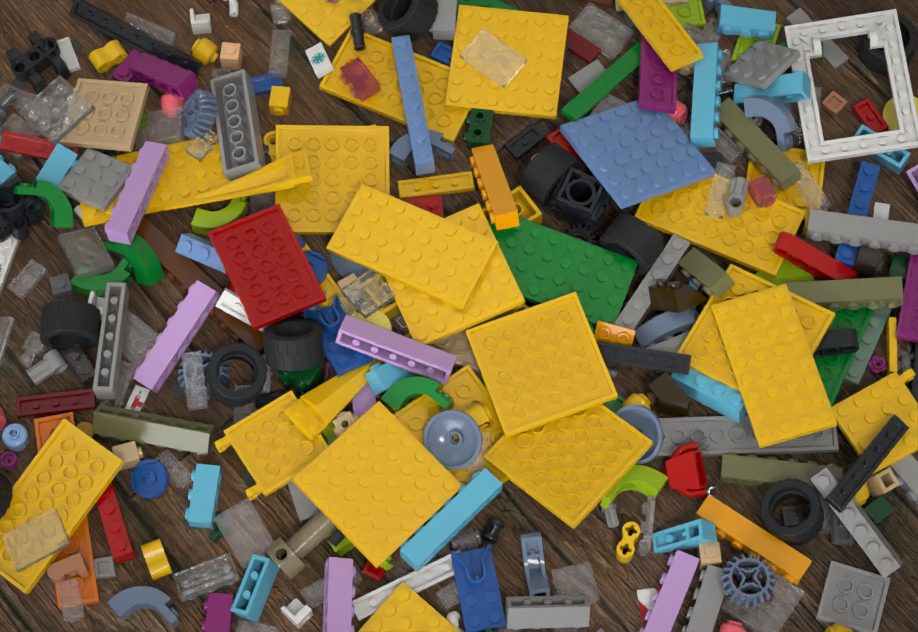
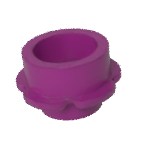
[868,355,887,374]
[0,451,20,470]

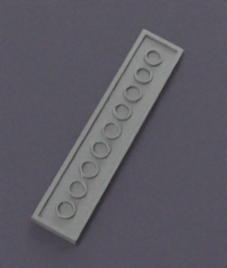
[641,415,839,458]

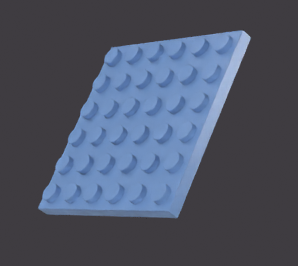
[559,100,716,209]

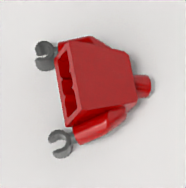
[659,436,718,498]

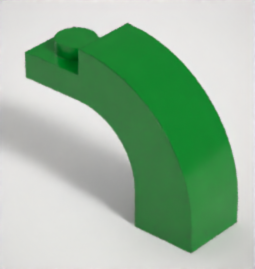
[13,180,73,228]
[104,234,164,286]
[70,256,134,298]
[381,376,455,411]

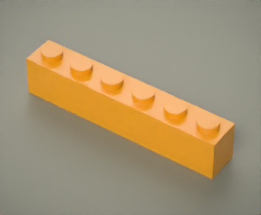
[469,144,520,231]
[694,495,812,585]

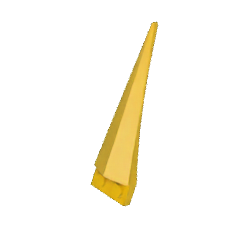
[163,150,313,211]
[284,333,412,441]

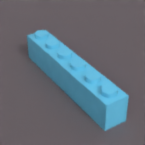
[690,42,724,148]
[400,468,503,572]

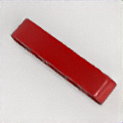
[773,231,859,281]

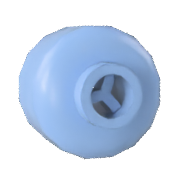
[2,423,30,452]

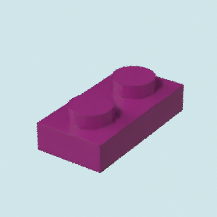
[111,49,142,82]

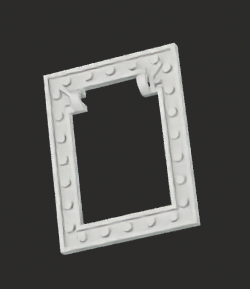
[785,9,918,164]

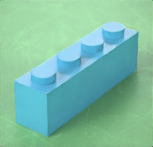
[733,71,811,112]
[671,369,747,423]

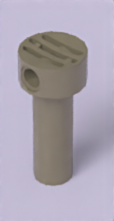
[265,511,337,580]

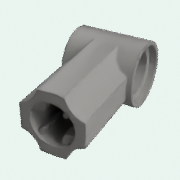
[726,177,749,218]
[26,349,68,385]

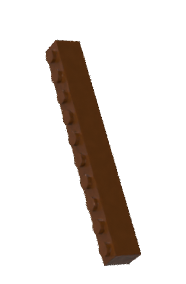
[136,216,264,354]

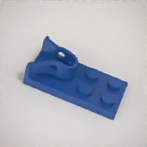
[302,295,374,377]
[451,544,506,632]

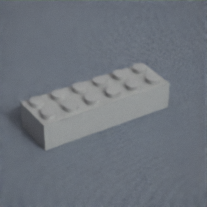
[210,69,266,181]

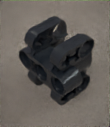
[5,31,71,99]
[0,176,44,243]

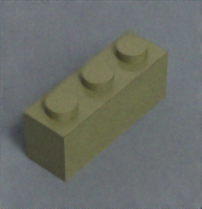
[678,247,735,299]

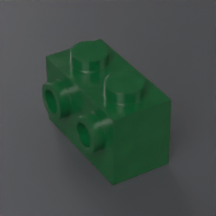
[464,108,494,150]

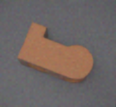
[47,553,89,584]

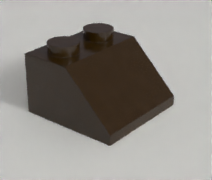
[648,279,707,313]
[646,372,692,417]

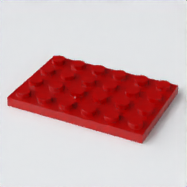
[208,204,327,331]

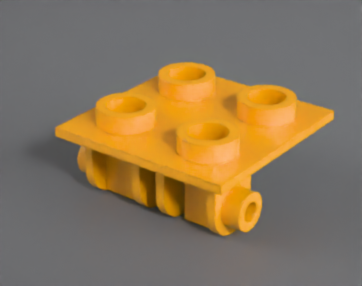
[594,320,636,366]

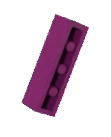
[129,52,199,100]
[202,593,235,632]

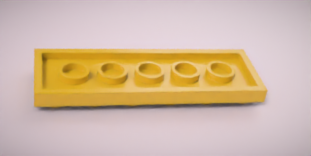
[616,0,704,72]

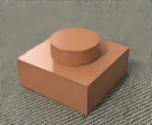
[821,91,848,117]

